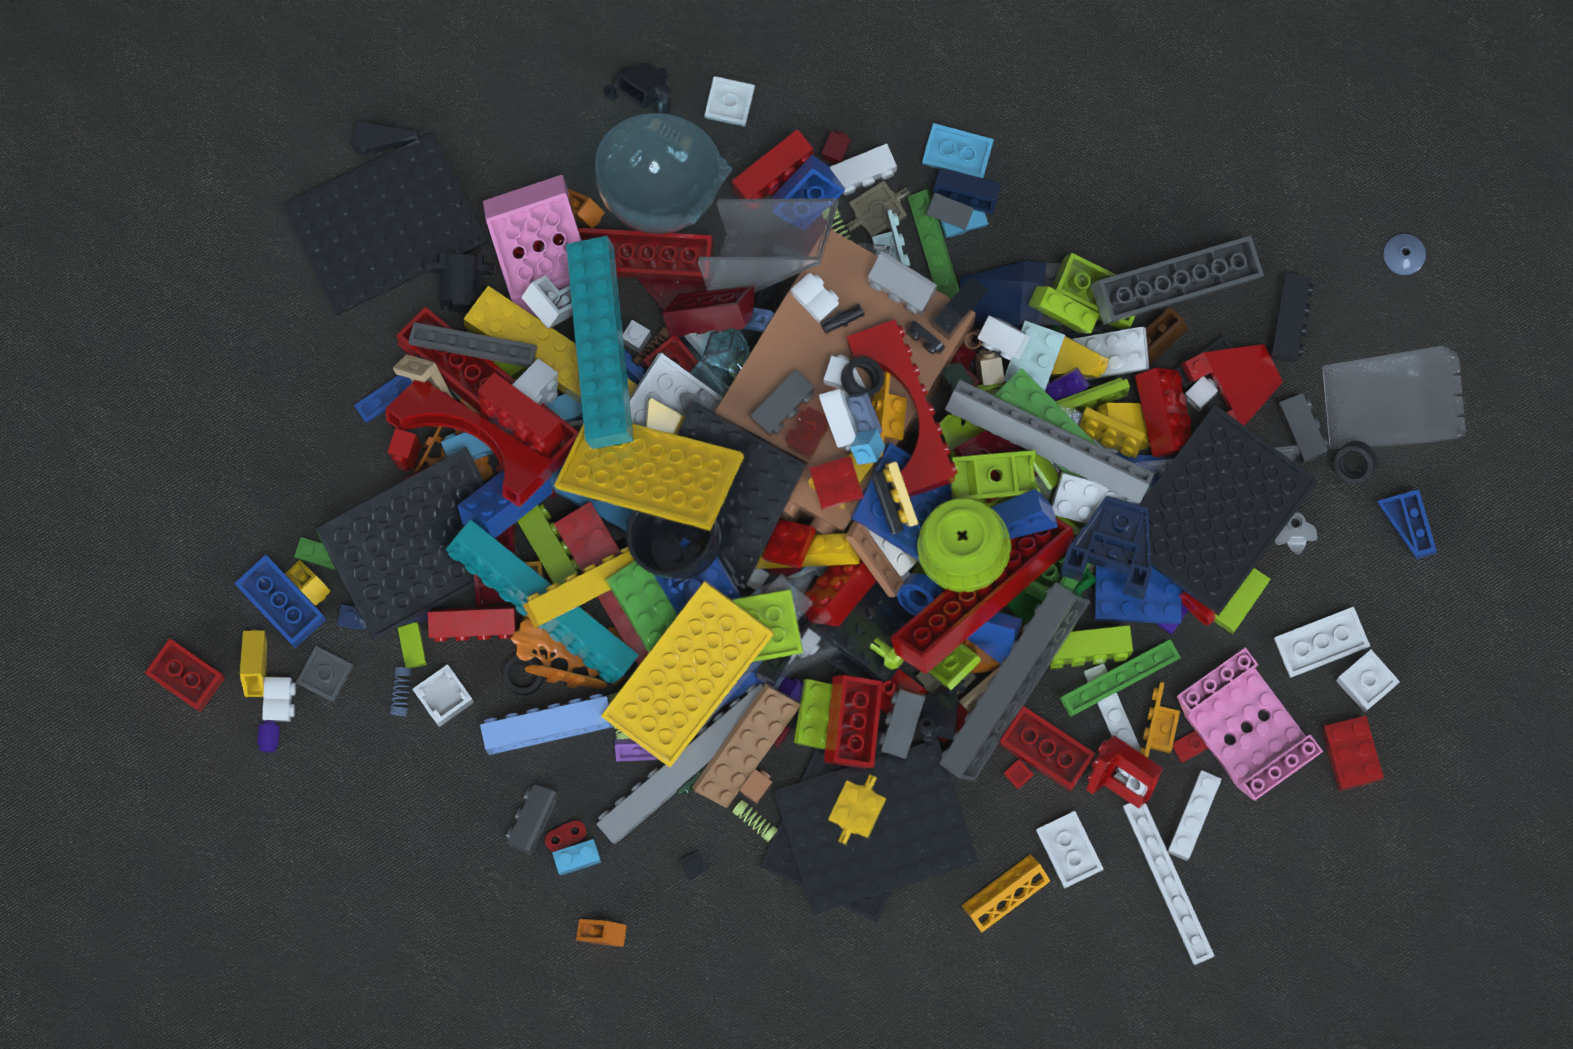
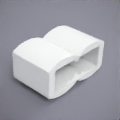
[791,273,839,324]
[263,677,296,722]

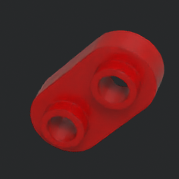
[1179,591,1216,626]
[545,821,587,852]

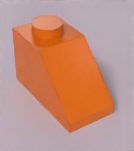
[568,189,605,229]
[576,919,627,947]

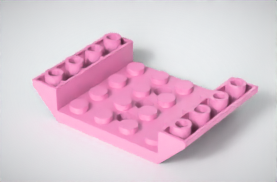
[483,174,582,317]
[1177,647,1323,801]

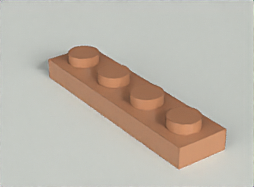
[846,521,904,597]

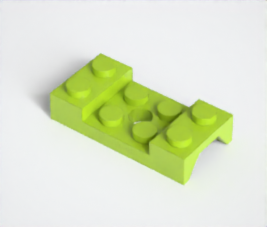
[949,450,1040,500]

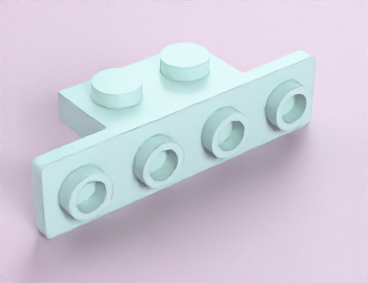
[872,209,910,267]

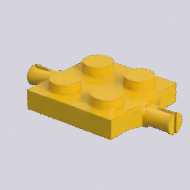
[828,774,886,845]

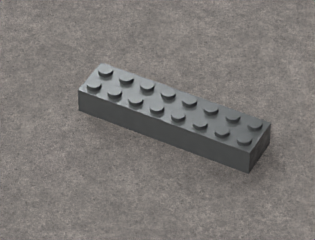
[1091,236,1264,325]

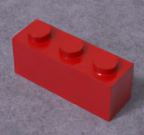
[388,428,422,471]

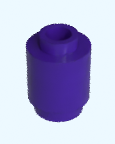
[257,721,280,752]

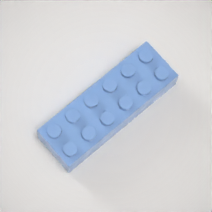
[480,694,614,755]

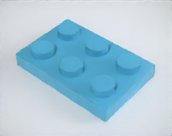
[922,123,994,178]

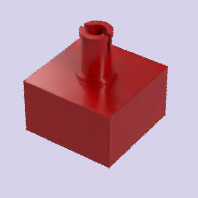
[876,669,929,715]

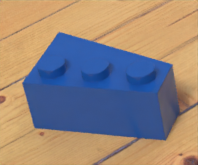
[991,489,1058,539]
[1377,489,1437,560]

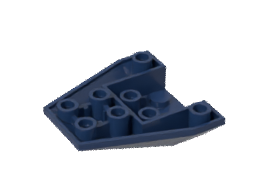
[960,261,1046,331]

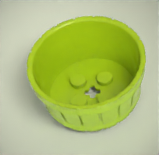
[917,498,1011,592]

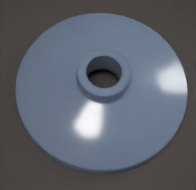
[1383,234,1426,275]

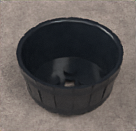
[627,510,721,580]

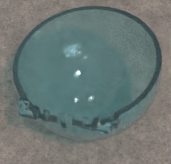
[594,113,732,234]

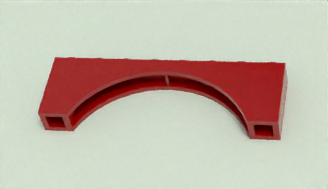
[846,319,958,498]
[386,380,552,507]

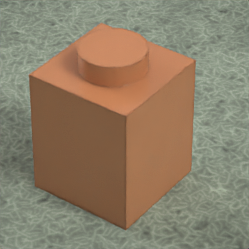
[740,769,772,805]

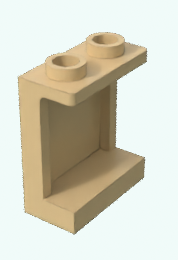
[393,354,452,398]

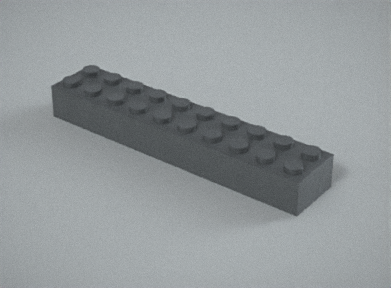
[939,582,1090,781]

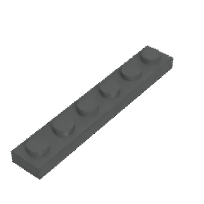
[408,322,538,367]

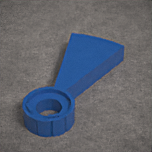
[897,574,1022,664]

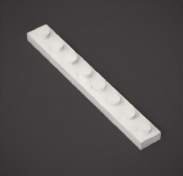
[1123,803,1214,965]

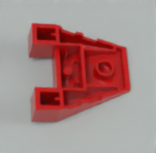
[1180,344,1283,426]

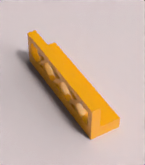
[961,854,1050,933]

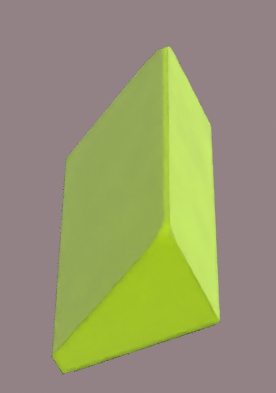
[1033,454,1060,489]
[398,622,427,669]

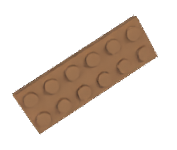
[692,684,801,808]

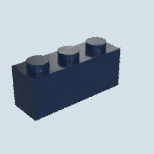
[933,168,1001,215]

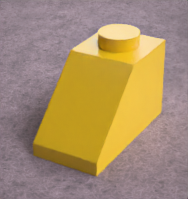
[285,560,331,606]

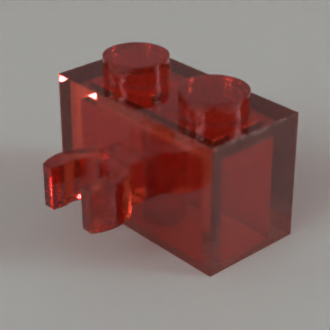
[786,407,830,460]

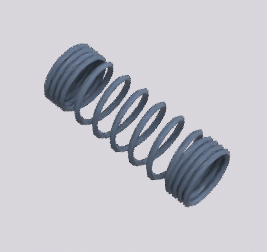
[390,667,412,716]

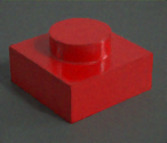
[1003,759,1034,790]

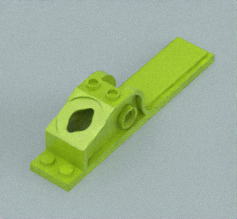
[939,378,1130,459]

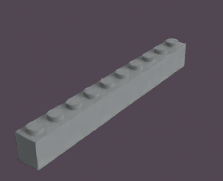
[945,380,1154,503]
[597,684,764,844]

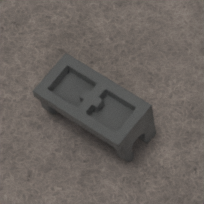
[926,193,974,230]

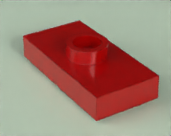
[1172,731,1208,763]

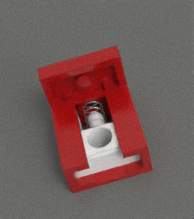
[1086,735,1163,809]

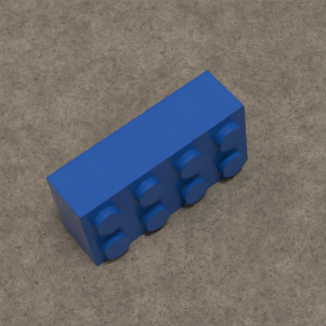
[458,471,553,539]
[234,555,327,648]

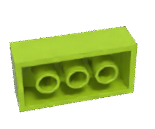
[1051,253,1135,330]
[517,504,583,586]
[1049,626,1133,669]

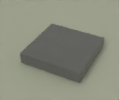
[296,645,354,703]

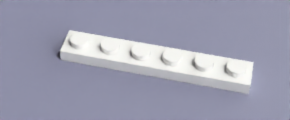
[1084,663,1141,752]

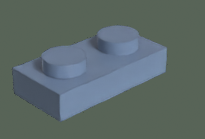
[846,392,882,434]

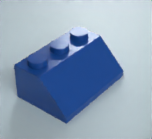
[772,155,845,232]

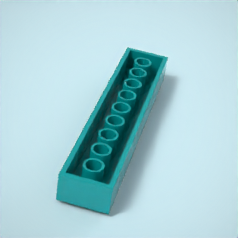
[566,236,634,449]
[445,519,639,684]

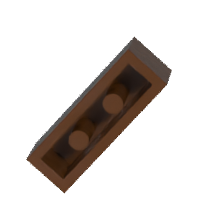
[1141,307,1188,372]

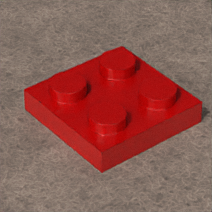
[809,456,863,510]
[762,520,817,569]

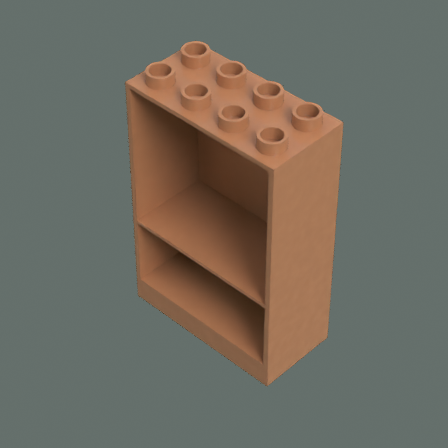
[715,228,976,535]

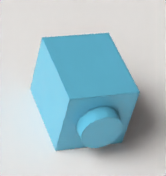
[850,429,885,465]

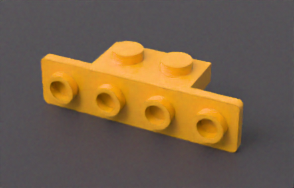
[871,372,907,458]
[1140,682,1180,758]

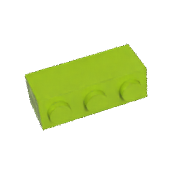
[1028,286,1099,333]
[1214,568,1271,634]

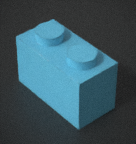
[552,839,601,876]

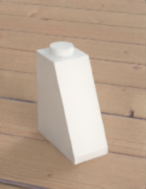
[819,389,859,452]

